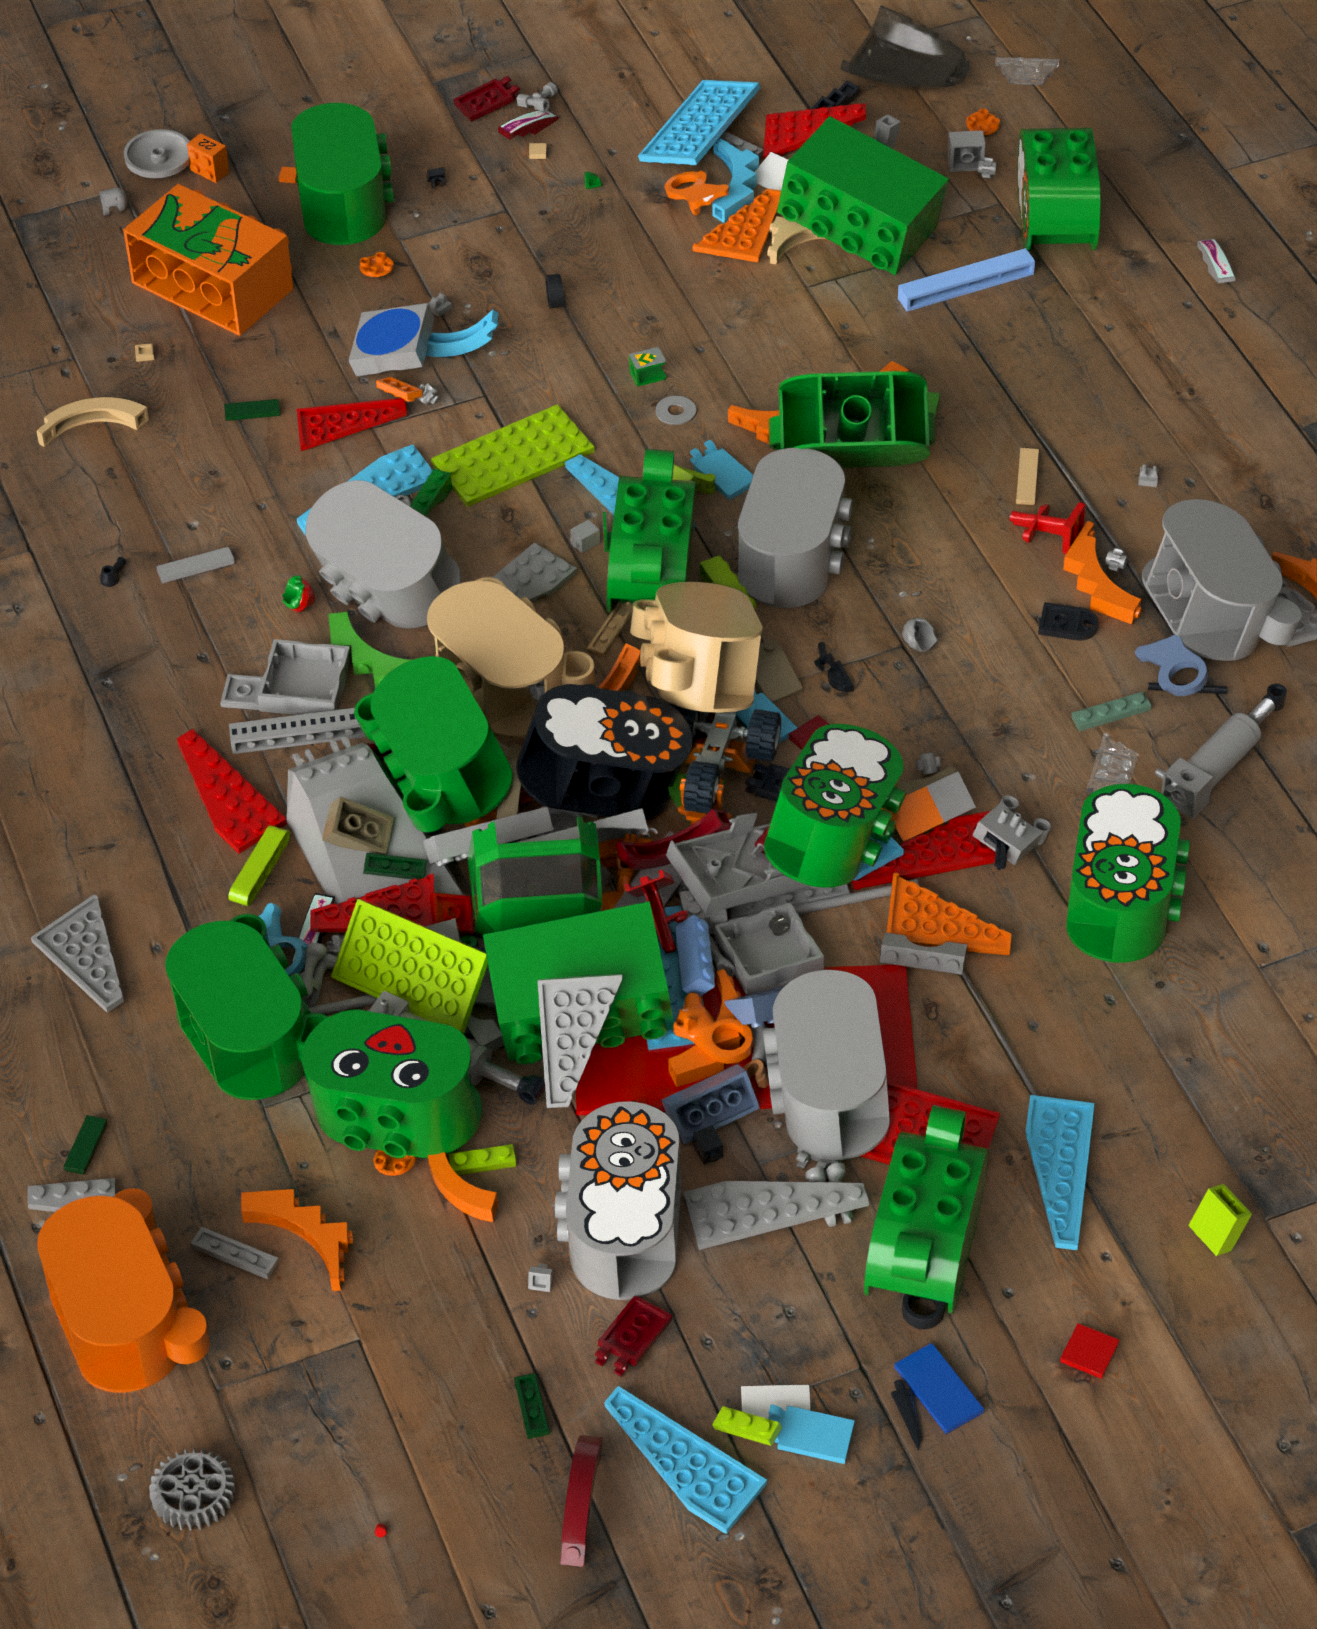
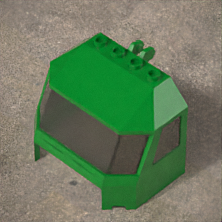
[468,816,603,935]

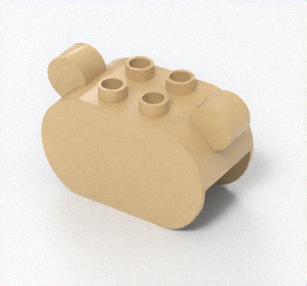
[427,577,595,739]
[630,582,763,713]

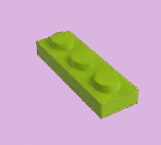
[449,1144,516,1175]
[712,1406,782,1446]

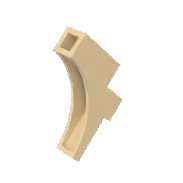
[767,216,825,264]

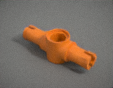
[616,833,638,894]

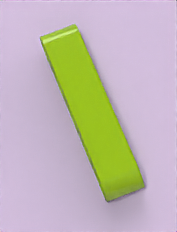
[229,825,290,906]

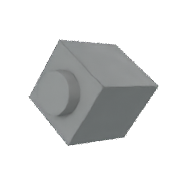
[570,519,600,553]

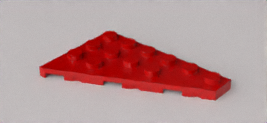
[763,103,867,160]

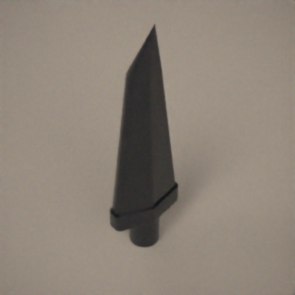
[891,1379,922,1450]

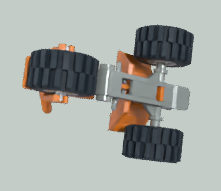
[669,703,781,826]

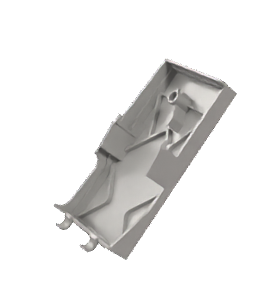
[481,809,658,877]
[666,813,809,914]

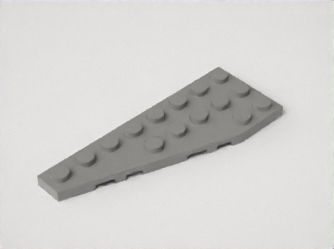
[492,542,577,603]
[684,1181,869,1250]

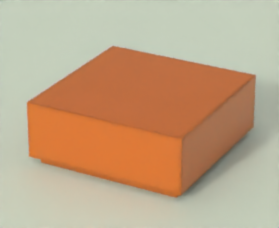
[279,167,297,183]

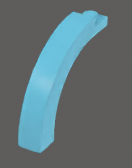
[425,310,499,357]

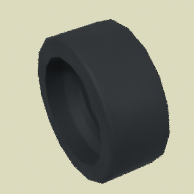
[545,274,564,308]
[902,1294,945,1330]

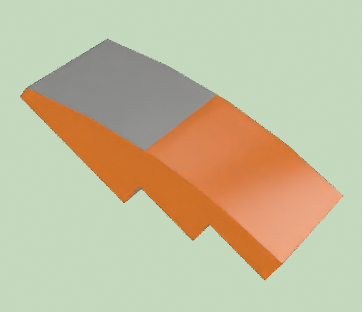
[890,772,976,842]

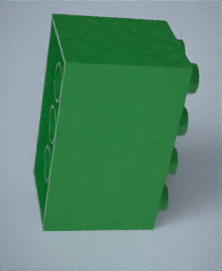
[777,116,949,276]
[483,901,674,1065]

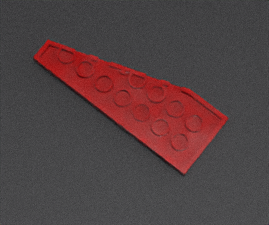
[177,729,287,854]
[851,811,995,890]

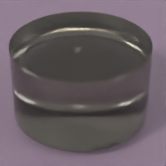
[768,915,790,936]

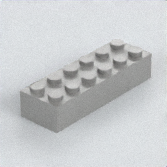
[423,807,554,866]

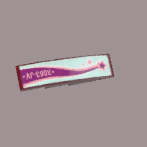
[498,110,559,140]

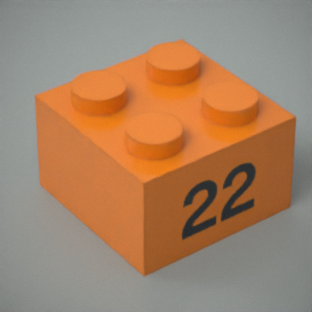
[187,133,230,183]

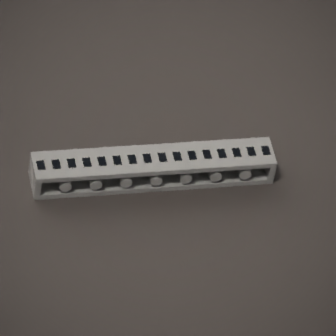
[229,708,366,754]

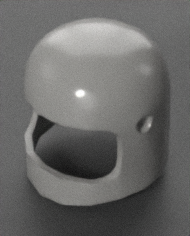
[100,187,128,216]

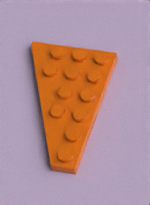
[693,188,781,262]
[887,873,1012,956]

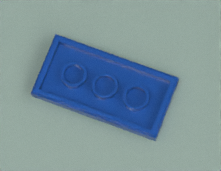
[894,1343,984,1434]

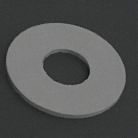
[656,396,696,425]

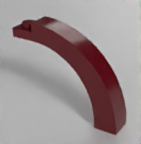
[615,809,732,869]
[560,1435,603,1567]

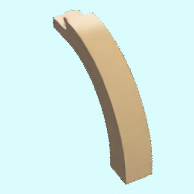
[37,397,149,447]

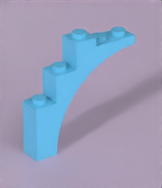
[712,137,759,223]

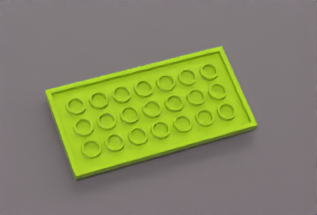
[431,404,595,507]
[331,899,488,1035]

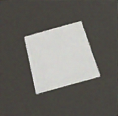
[755,152,788,191]
[741,1385,810,1419]

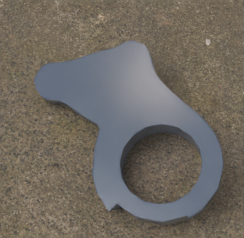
[1135,635,1208,696]

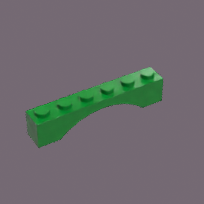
[409,469,452,517]

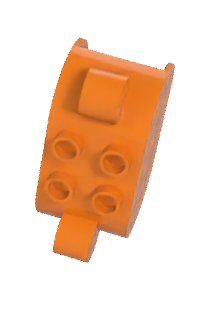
[37,1188,210,1393]

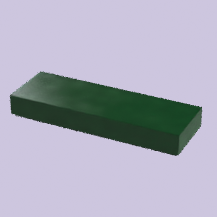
[224,399,280,421]
[363,853,427,880]
[63,1115,108,1175]
[514,1373,550,1439]

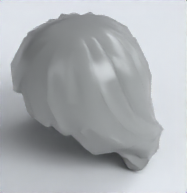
[902,617,938,652]

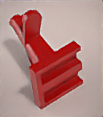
[1009,502,1086,554]
[624,870,688,954]

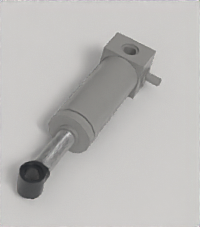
[1155,683,1287,819]
[369,991,545,1105]

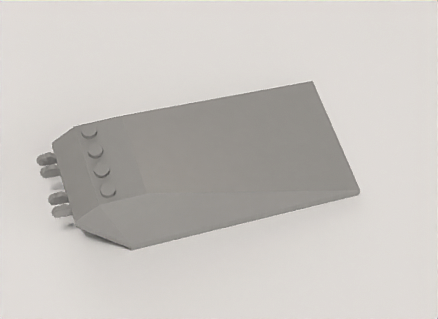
[287,736,475,924]

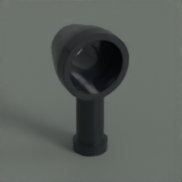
[100,557,126,587]

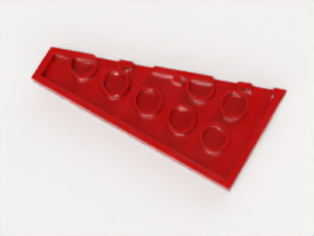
[296,398,407,451]
[310,873,434,932]

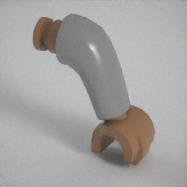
[742,1024,769,1088]

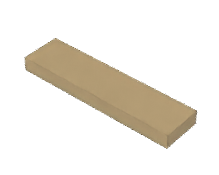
[1016,448,1039,505]

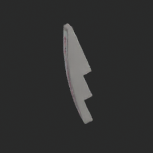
[1197,239,1235,283]

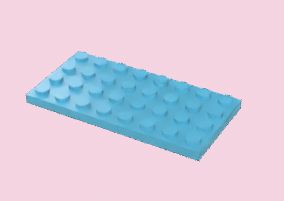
[638,80,760,165]

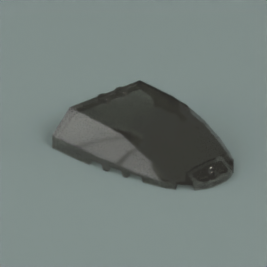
[841,5,970,90]

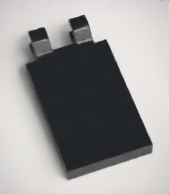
[745,763,790,802]

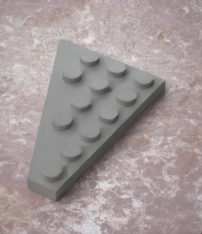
[31,894,124,1013]
[538,974,622,1108]

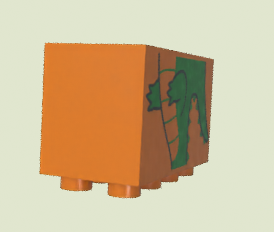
[123,184,293,336]

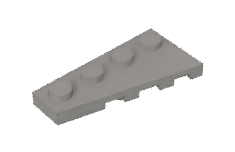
[27,1178,116,1212]

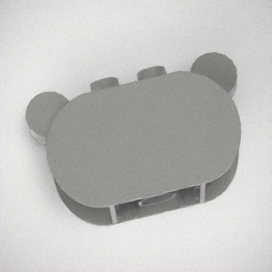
[1142,499,1302,661]

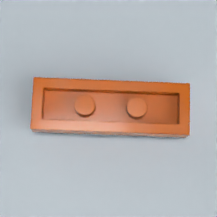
[376,377,422,402]

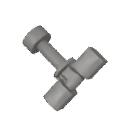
[516,82,558,111]

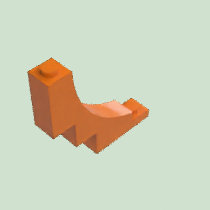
[1063,521,1142,624]

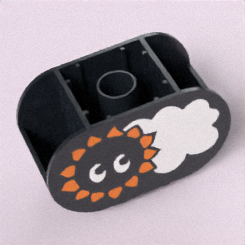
[516,684,692,821]

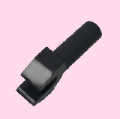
[814,642,835,672]

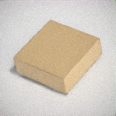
[529,143,547,159]
[135,343,154,362]

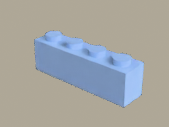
[675,914,715,996]

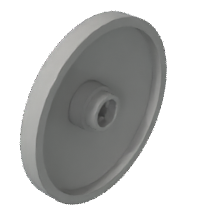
[124,129,190,178]

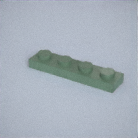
[1071,691,1151,732]

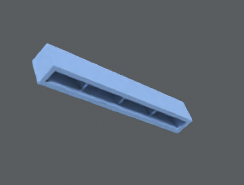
[898,248,1035,311]

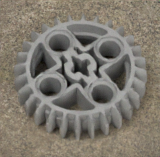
[149,1448,236,1531]

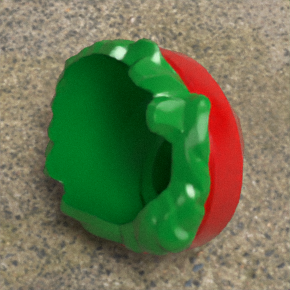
[282,575,315,612]

